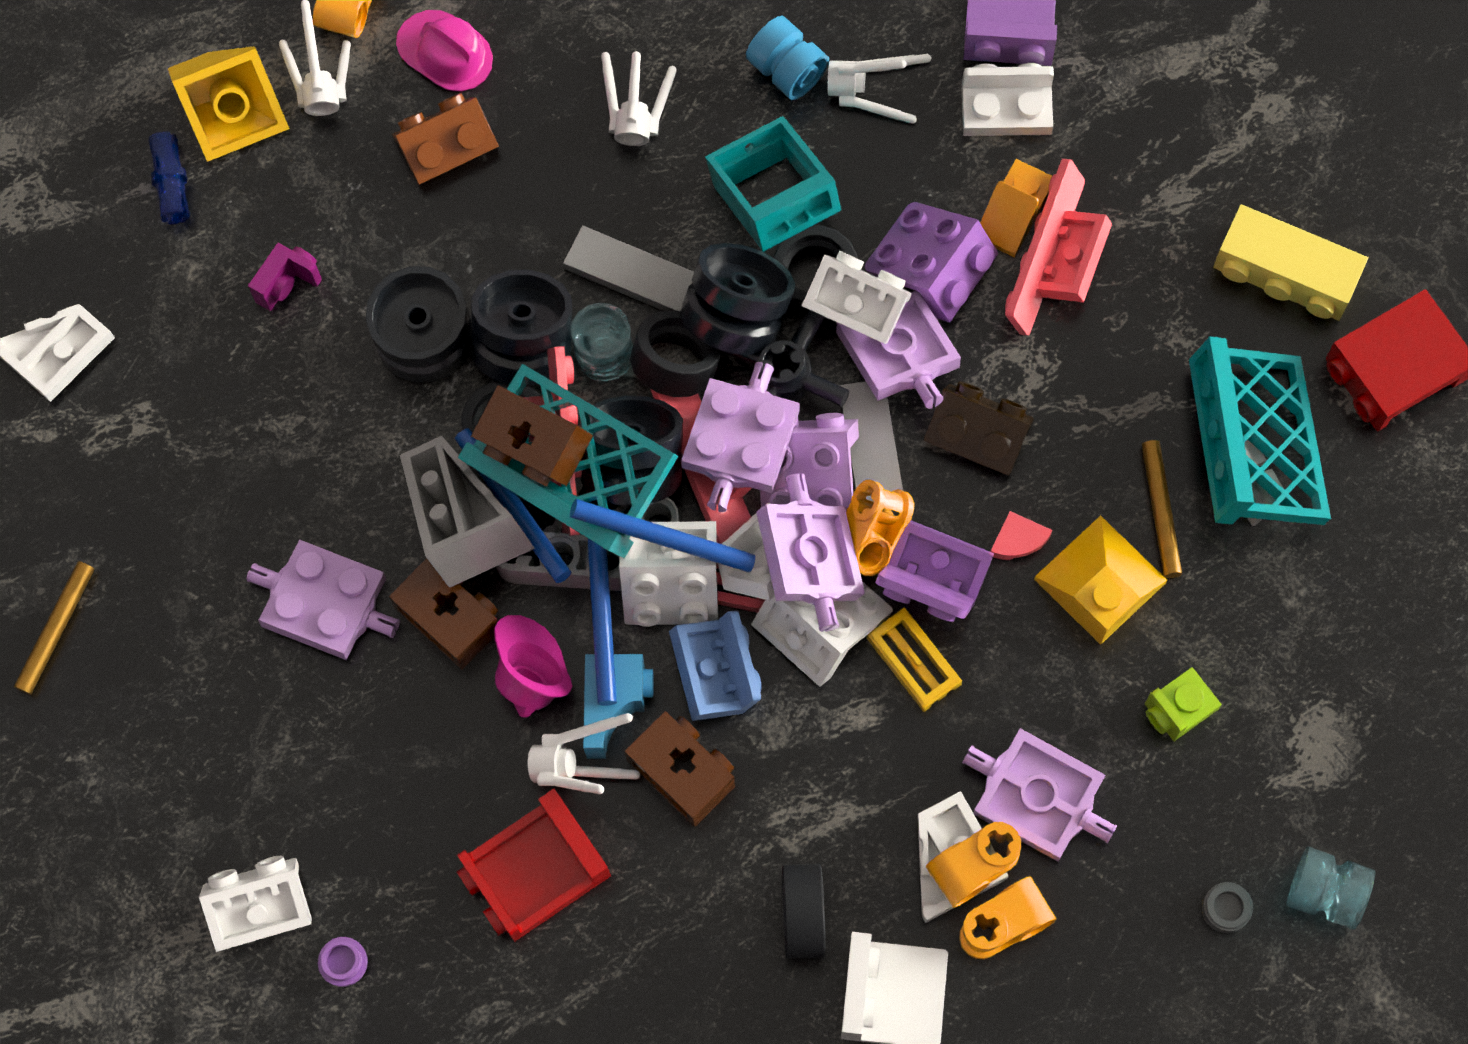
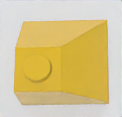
[168,46,290,162]
[1034,515,1168,645]

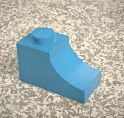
[583,654,654,759]

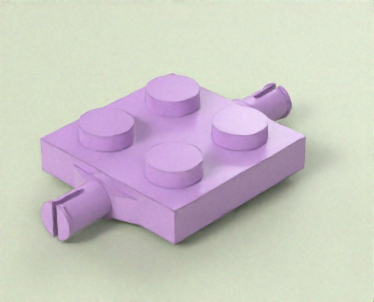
[836,291,961,409]
[681,362,800,512]
[756,474,865,632]
[247,540,400,660]
[962,728,1117,861]

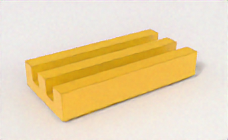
[866,607,962,712]

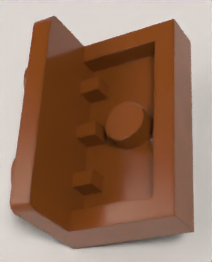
[392,93,499,185]

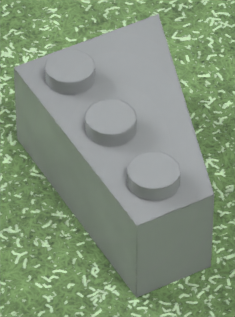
[400,436,535,588]

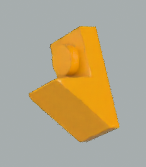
[980,159,1052,258]

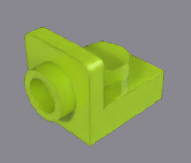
[1145,667,1222,741]

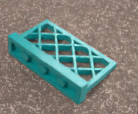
[1189,336,1331,525]
[458,364,678,559]

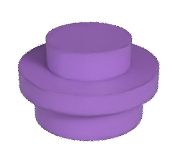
[318,937,368,987]

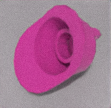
[396,10,493,92]
[494,615,573,718]

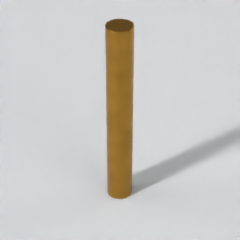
[1142,440,1182,578]
[14,561,95,695]

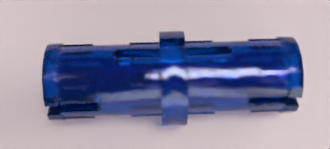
[148,131,190,224]

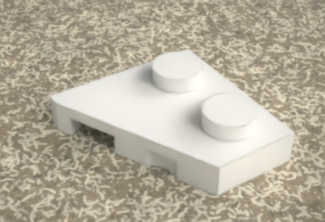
[0,304,115,402]
[917,791,1009,923]

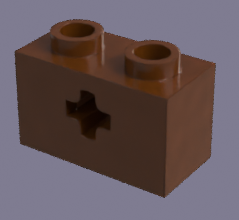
[471,385,593,487]
[389,558,499,670]
[624,711,735,827]

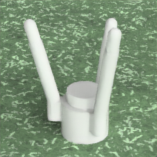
[279,0,351,116]
[601,51,677,146]
[828,54,931,124]
[528,713,640,794]

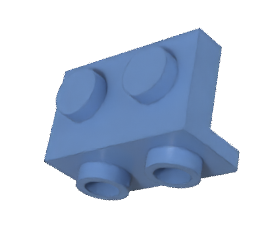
[669,611,761,721]

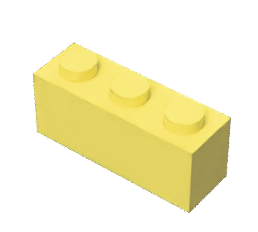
[1213,204,1369,321]

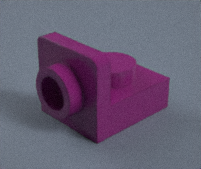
[248,242,322,311]

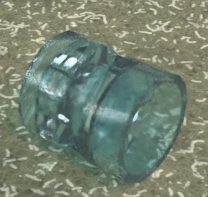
[570,303,633,381]
[1287,846,1375,930]

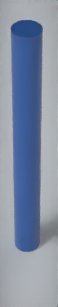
[455,428,572,583]
[570,499,756,573]
[587,538,617,706]

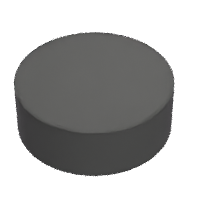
[1201,882,1253,934]

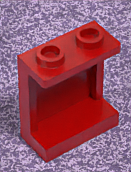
[1326,289,1468,431]
[456,789,611,942]

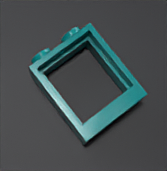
[705,116,842,252]

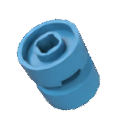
[746,16,829,100]

